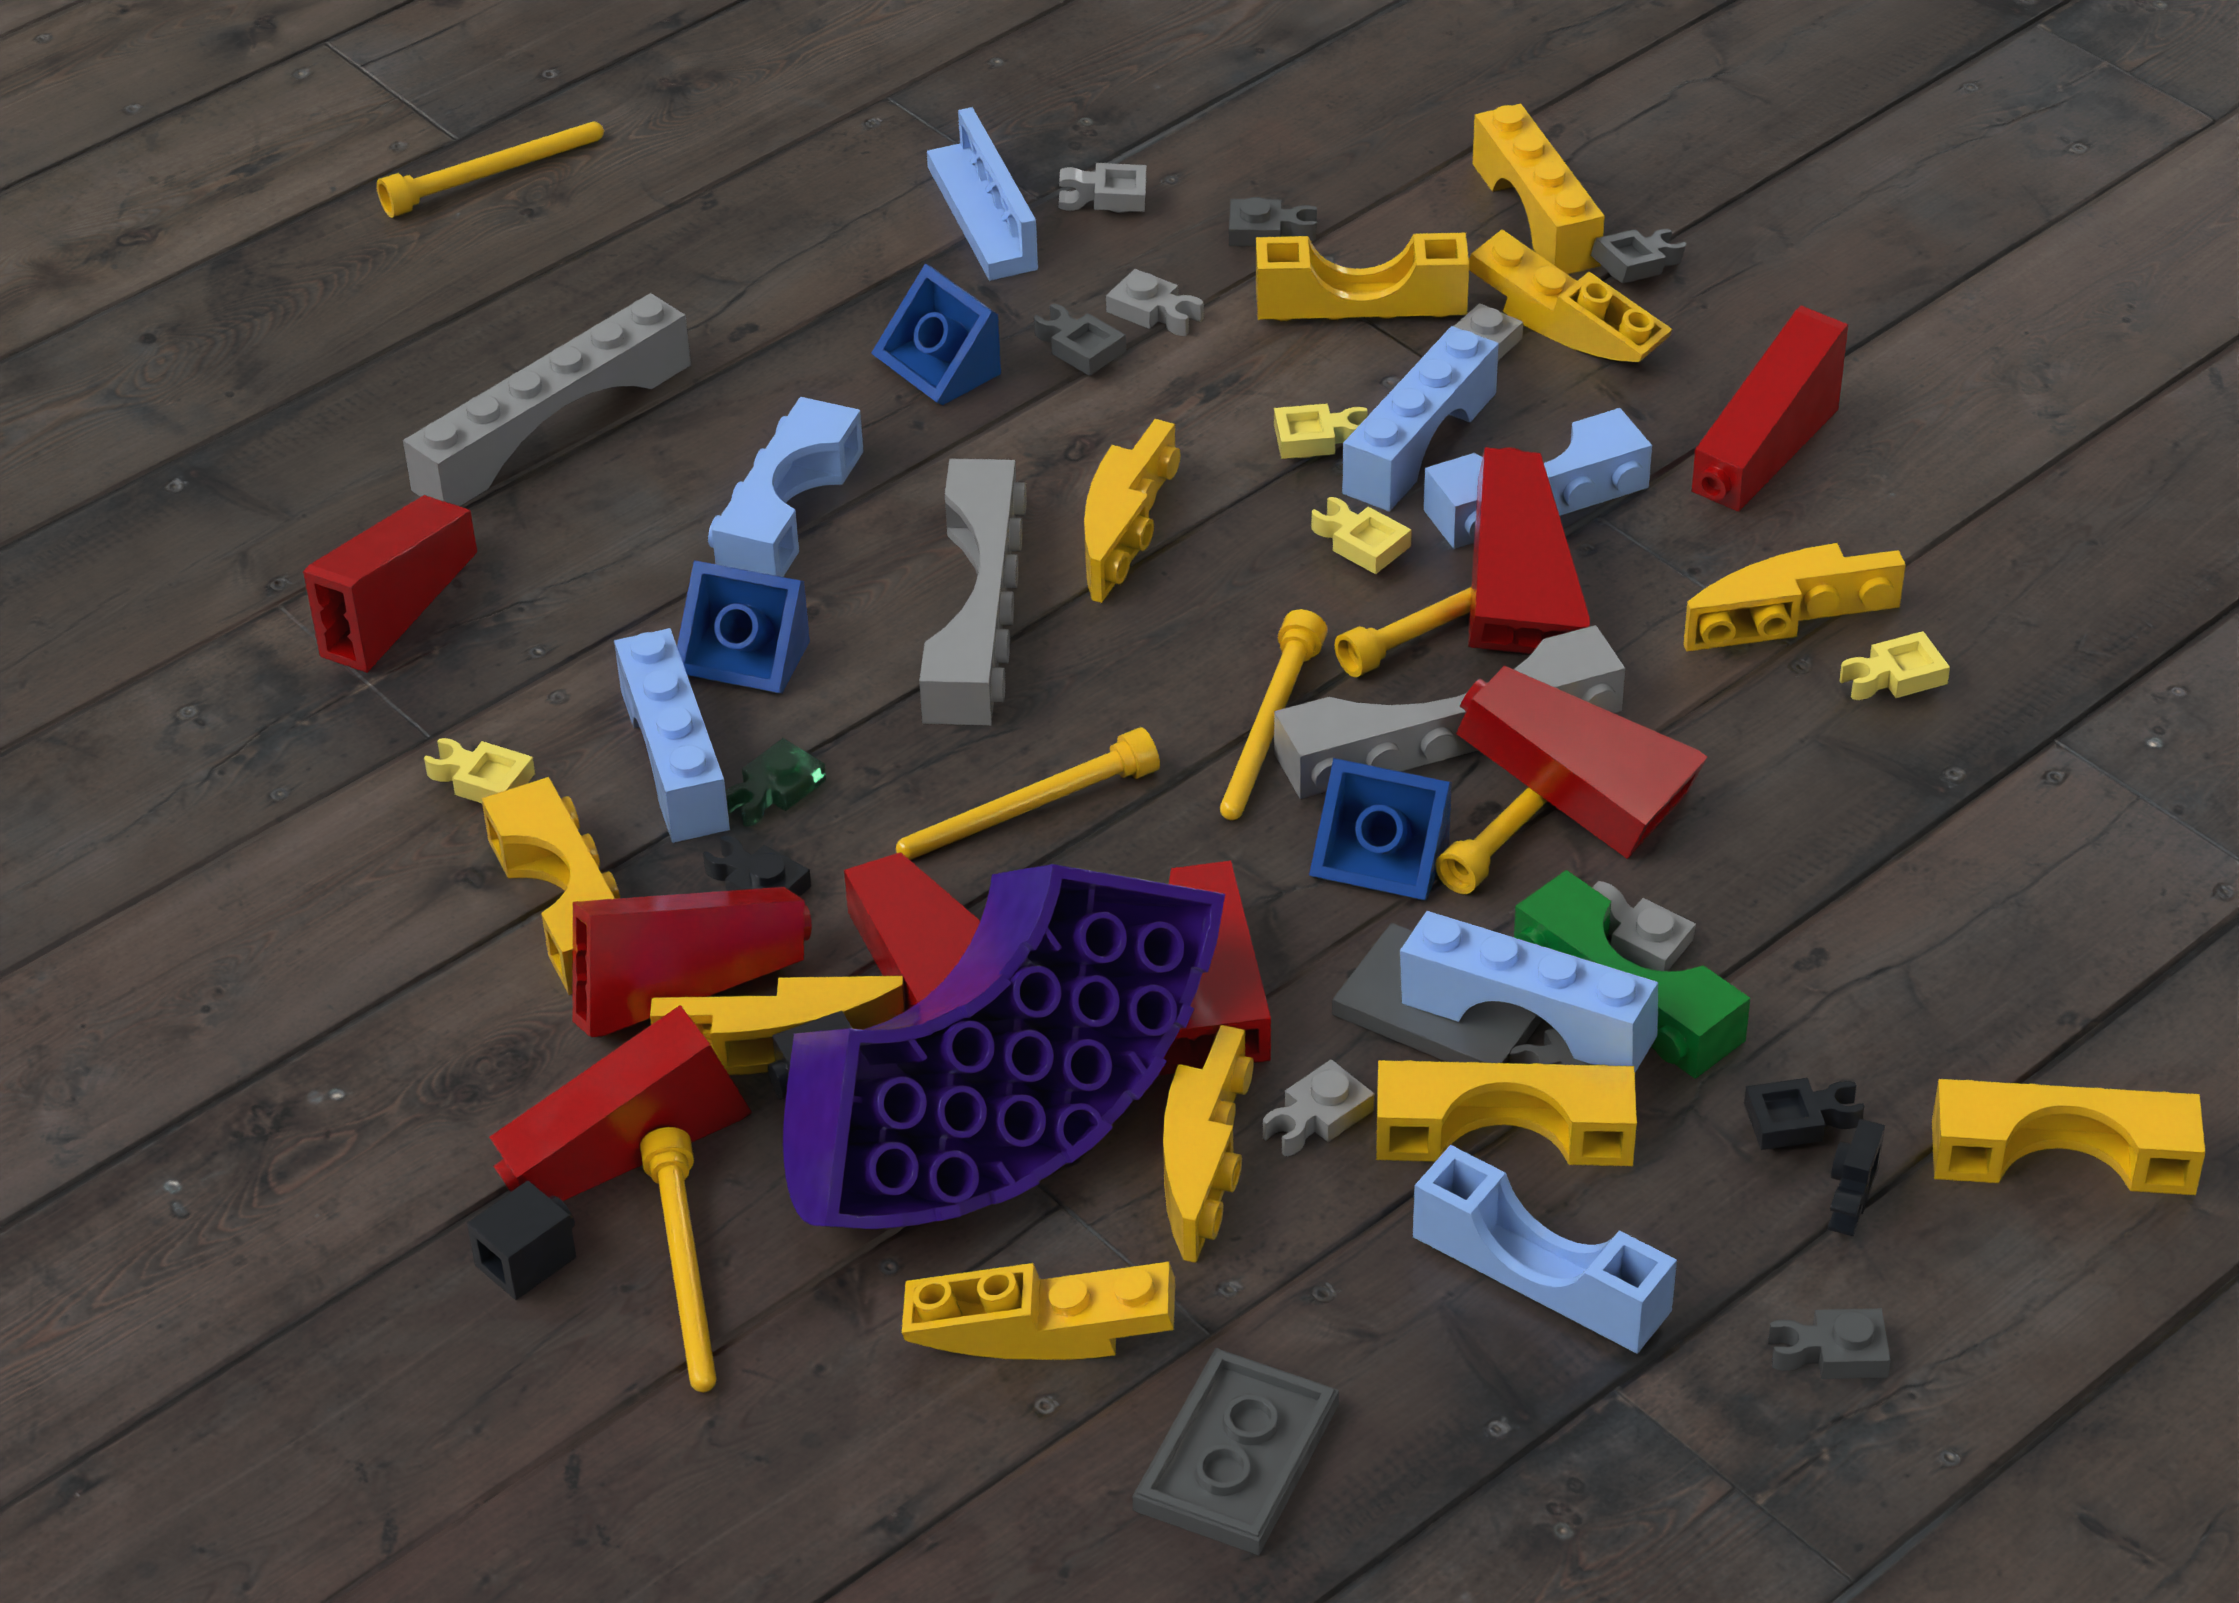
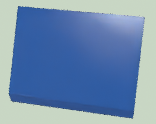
[871,263,1001,405]
[677,560,810,694]
[1309,758,1452,900]

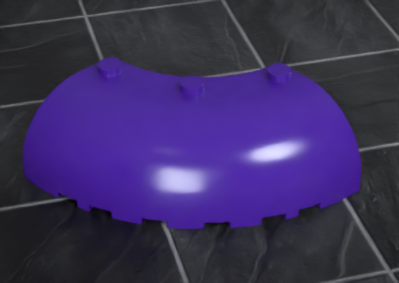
[783,864,1225,1229]

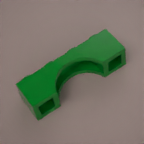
[1514,870,1751,1079]

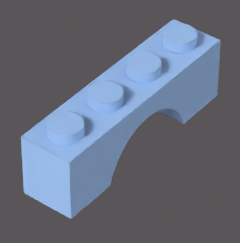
[1342,326,1499,512]
[708,397,863,577]
[1424,408,1652,549]
[614,628,730,843]
[1400,911,1658,1072]
[1413,1145,1677,1354]

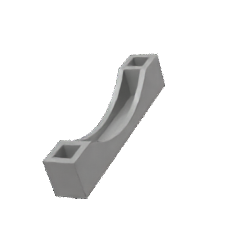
[403,293,691,506]
[919,458,1027,725]
[1274,625,1625,799]

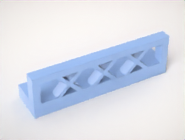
[927,107,1038,281]

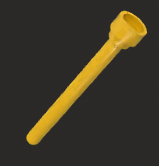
[377,122,604,218]
[1334,587,1472,677]
[1220,609,1328,821]
[896,727,1160,860]
[1435,787,1547,894]
[640,1127,716,1393]

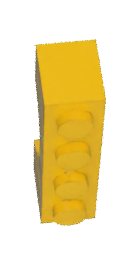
[1472,104,1605,274]
[1256,233,1469,321]
[481,777,620,995]
[1376,1060,1637,1166]
[1932,1079,2205,1195]

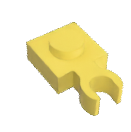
[1274,403,1368,459]
[1311,497,1412,574]
[1839,631,1950,700]
[424,738,535,803]

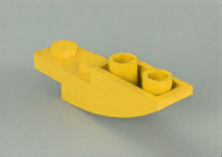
[1469,229,1672,362]
[1084,419,1181,603]
[1684,543,1906,652]
[650,976,906,1075]
[1163,1025,1254,1263]
[901,1262,1175,1360]

